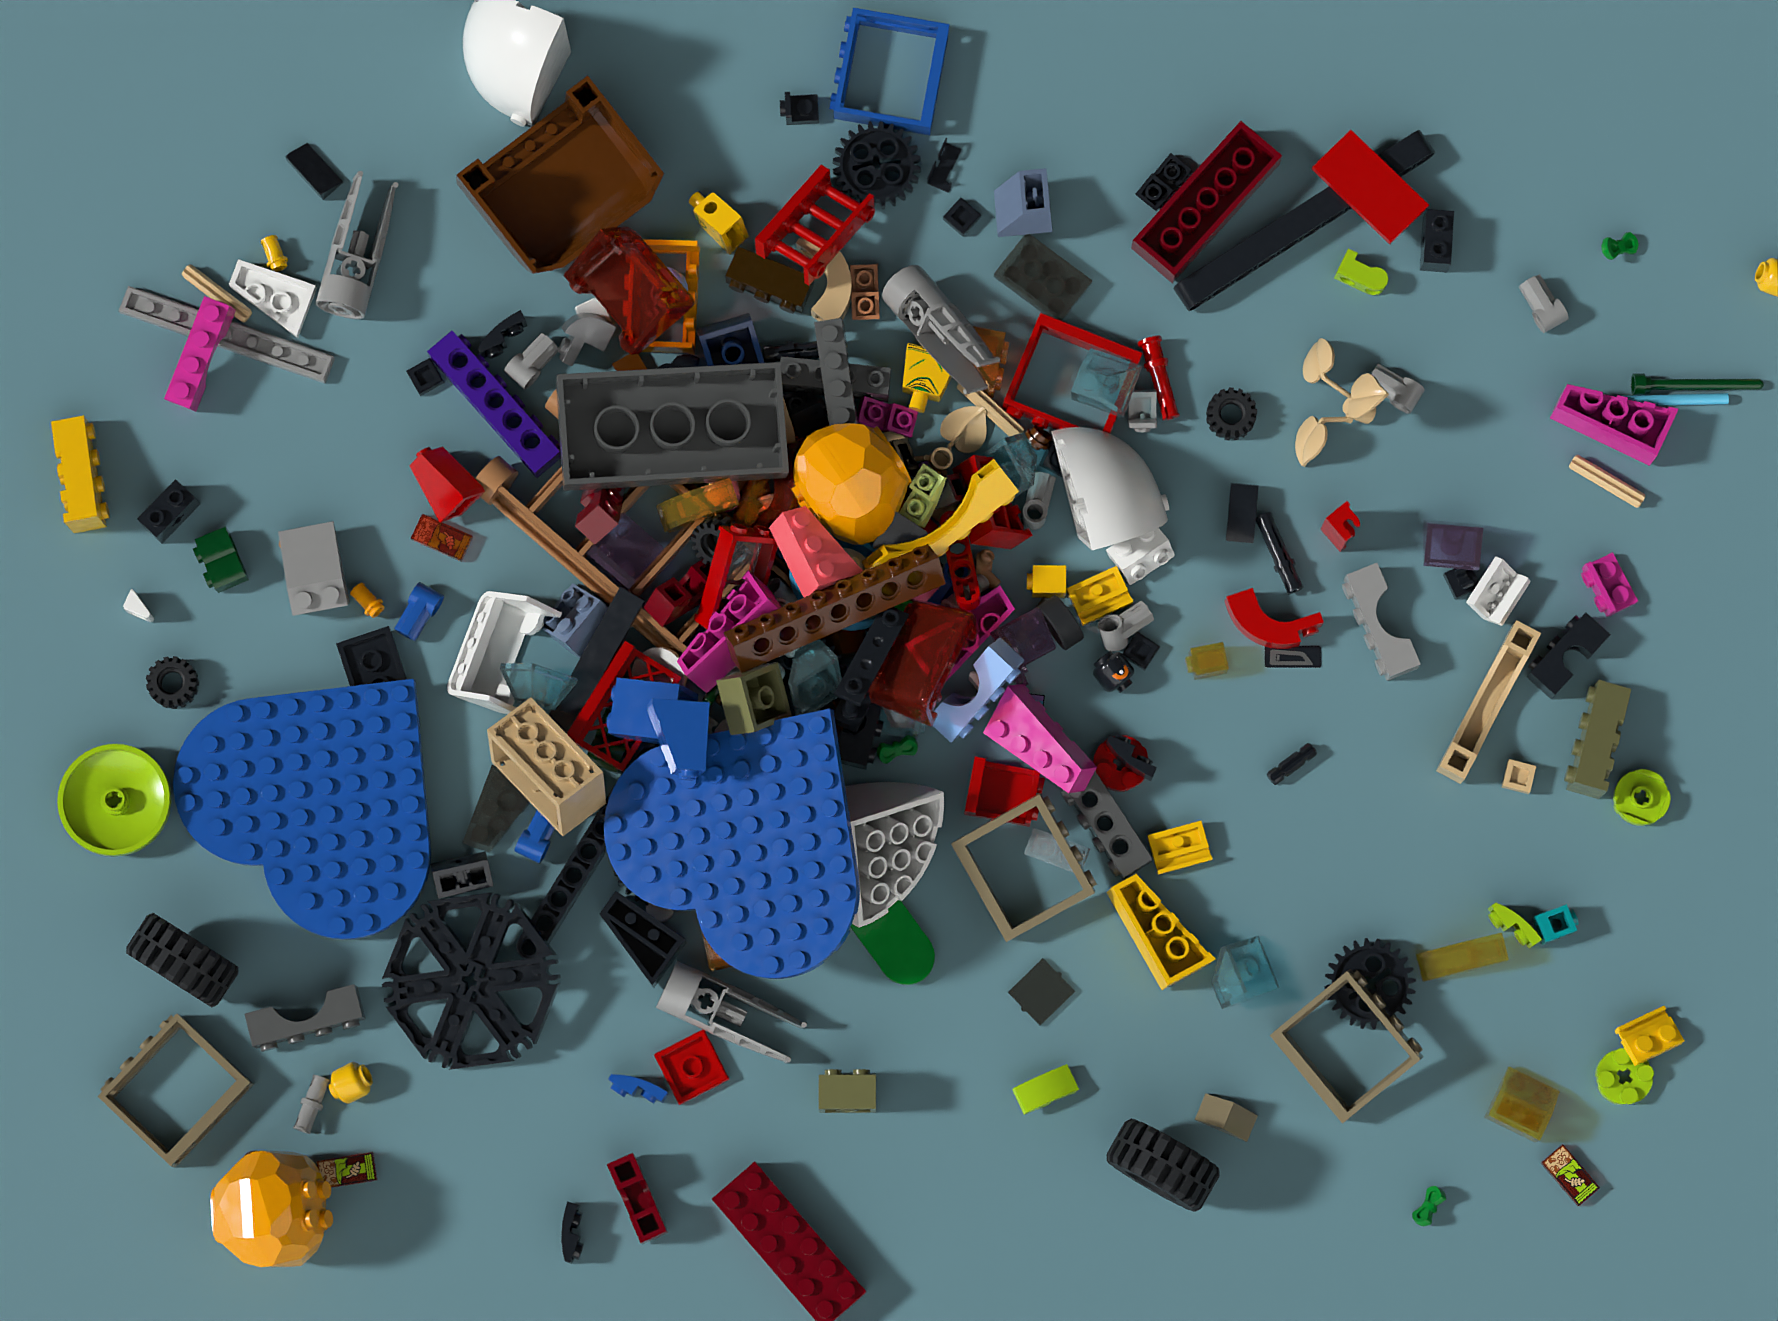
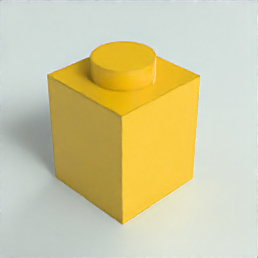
[1026,565,1066,598]

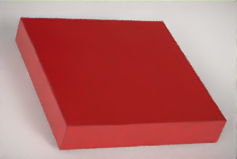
[654,1029,730,1105]

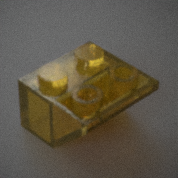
[1484,1066,1560,1143]

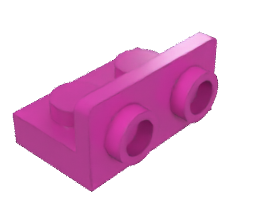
[1581,552,1638,617]

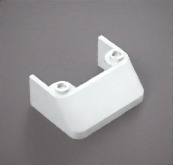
[447,591,562,714]

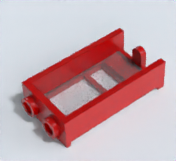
[694,523,778,629]

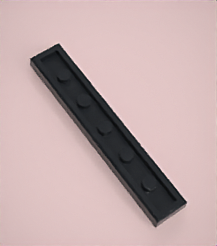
[549,586,646,734]

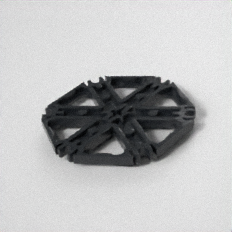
[382,892,561,1070]

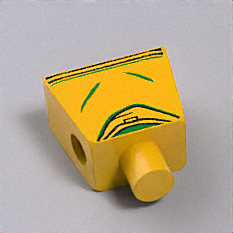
[689,191,749,255]
[902,343,952,413]

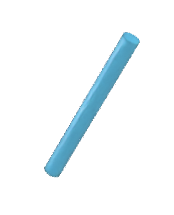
[1624,393,1729,406]

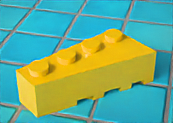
[51,415,110,533]
[1106,874,1216,990]

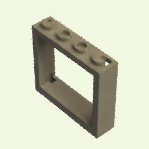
[951,793,1097,942]
[1270,969,1424,1124]
[97,1013,254,1168]

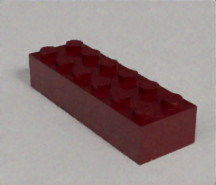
[1131,121,1282,284]
[712,1161,867,1321]

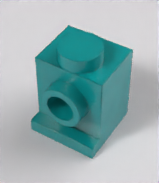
[1532,904,1579,945]

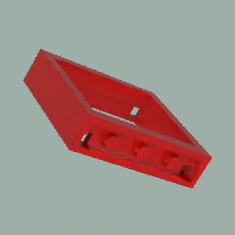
[1003,313,1143,434]

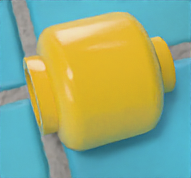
[1755,258,1778,297]
[329,1062,373,1104]

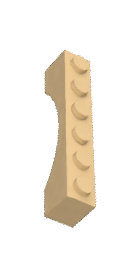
[1436,620,1541,784]

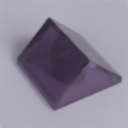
[1423,520,1483,570]

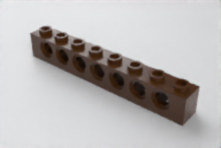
[724,544,946,673]

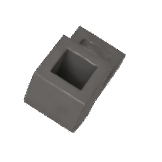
[558,313,616,366]

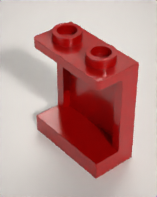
[964,756,1045,827]

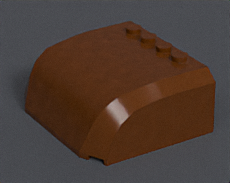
[456,75,664,274]

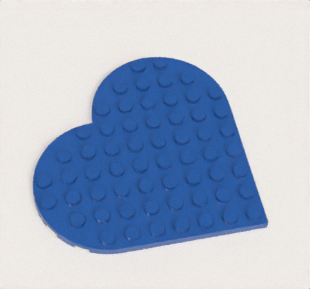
[173,679,431,940]
[604,709,860,979]

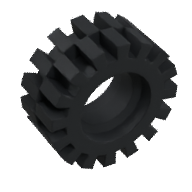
[1206,387,1257,441]
[691,514,745,566]
[146,656,199,709]

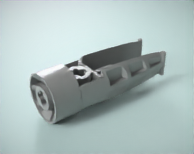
[316,171,398,319]
[882,265,1000,395]
[656,960,807,1064]

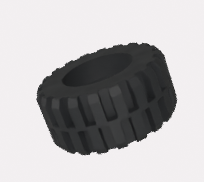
[126,913,238,1008]
[1106,1118,1220,1212]

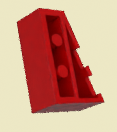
[952,455,1033,549]

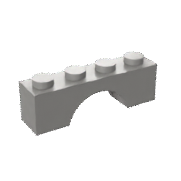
[1342,563,1421,681]

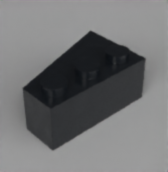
[600,891,686,988]

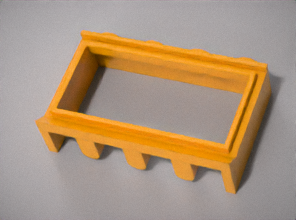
[622,239,700,355]

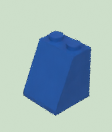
[607,678,698,744]
[647,698,710,781]

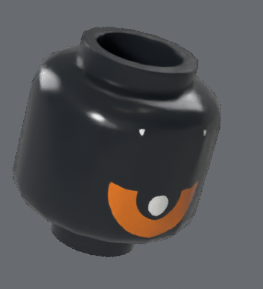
[1093,650,1134,693]

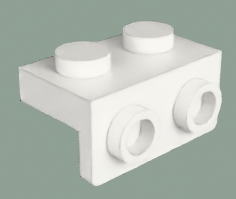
[1106,528,1175,585]
[1466,557,1531,626]

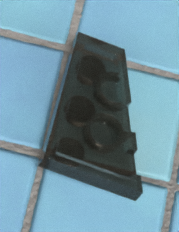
[462,765,530,854]

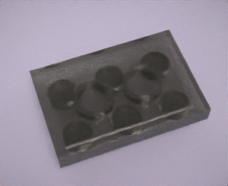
[993,234,1092,321]

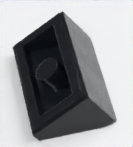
[285,143,343,200]

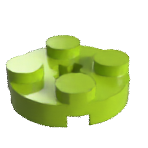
[1613,769,1671,826]
[1595,1048,1654,1105]

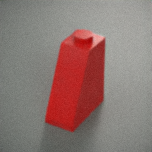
[409,446,485,523]

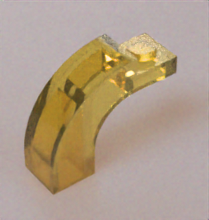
[656,478,739,533]

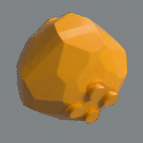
[791,423,912,545]
[211,1151,333,1267]

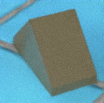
[1195,1093,1258,1142]

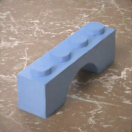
[927,638,1024,743]

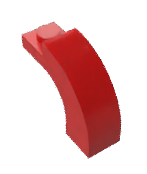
[1224,588,1324,649]

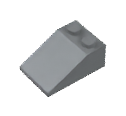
[278,521,350,616]

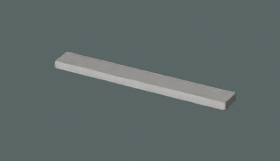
[119,286,335,384]

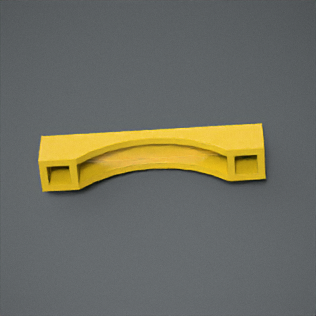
[862,459,1019,569]

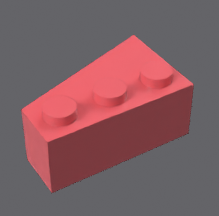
[769,506,863,597]

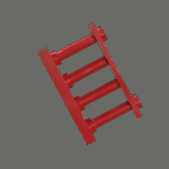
[755,165,875,286]

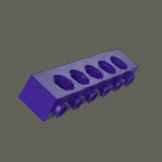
[427,330,561,478]

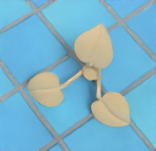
[1295,338,1389,467]
[883,406,987,522]

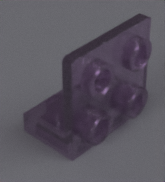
[586,513,663,590]
[990,607,1056,686]

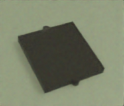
[1008,958,1075,1026]

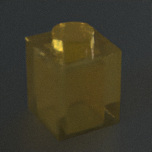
[1185,642,1229,680]

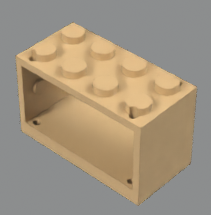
[487,697,606,836]

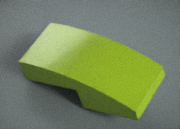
[1488,903,1542,949]
[1012,1064,1079,1115]

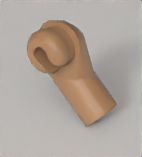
[975,549,1001,591]

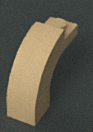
[796,237,852,321]

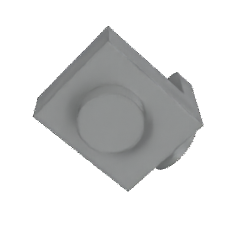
[1128,389,1157,432]

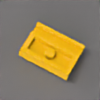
[1066,566,1134,626]
[1147,821,1212,875]
[1615,1006,1685,1066]

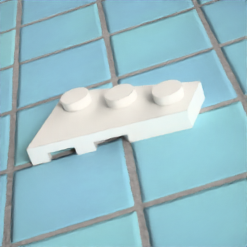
[229,259,317,338]

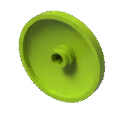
[57,744,171,857]

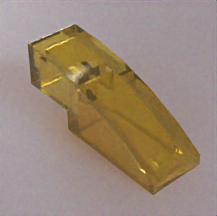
[1416,933,1509,982]

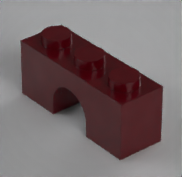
[575,487,626,544]
[644,559,710,628]
[607,1153,668,1244]

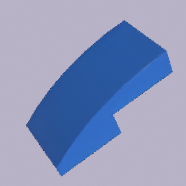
[608,1074,669,1104]

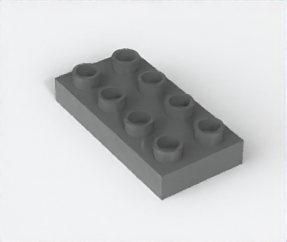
[556,362,789,491]

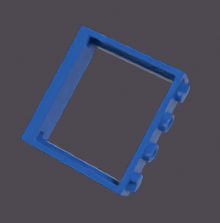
[829,8,950,135]

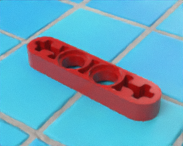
[940,511,981,611]

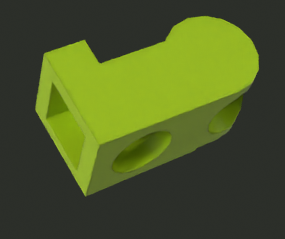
[1334,248,1388,296]

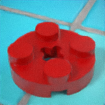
[1093,735,1148,792]

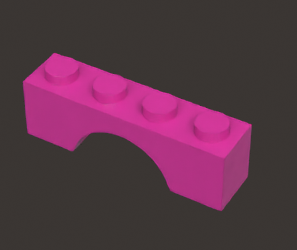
[164,296,236,412]

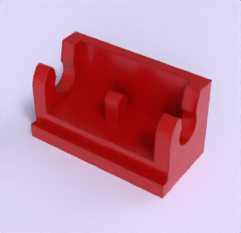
[1321,501,1360,552]

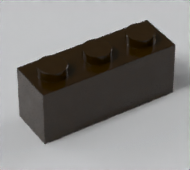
[725,246,814,314]

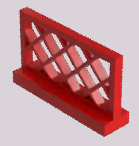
[567,641,682,772]

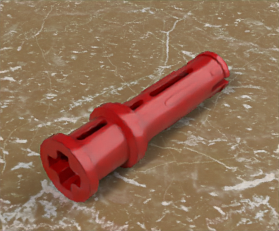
[1138,335,1180,421]

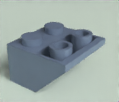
[994,168,1053,237]
[542,583,608,658]

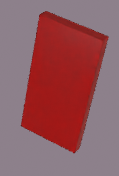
[1312,130,1429,244]

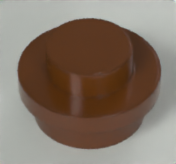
[1025,425,1052,450]

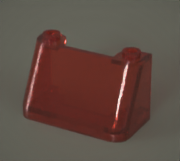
[563,226,694,355]
[868,600,980,727]

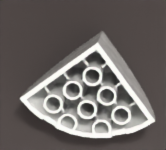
[463,0,571,127]
[1051,427,1169,550]
[845,782,944,928]

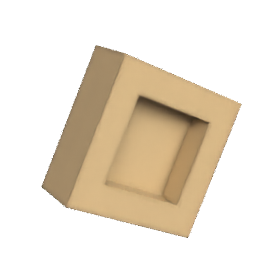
[1502,759,1536,794]

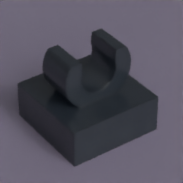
[1443,562,1479,599]

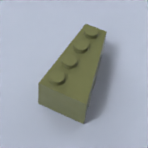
[1564,680,1631,799]

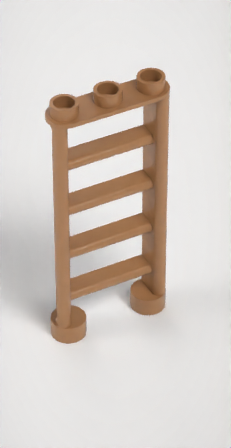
[475,389,792,706]

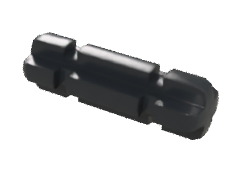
[1267,743,1317,785]

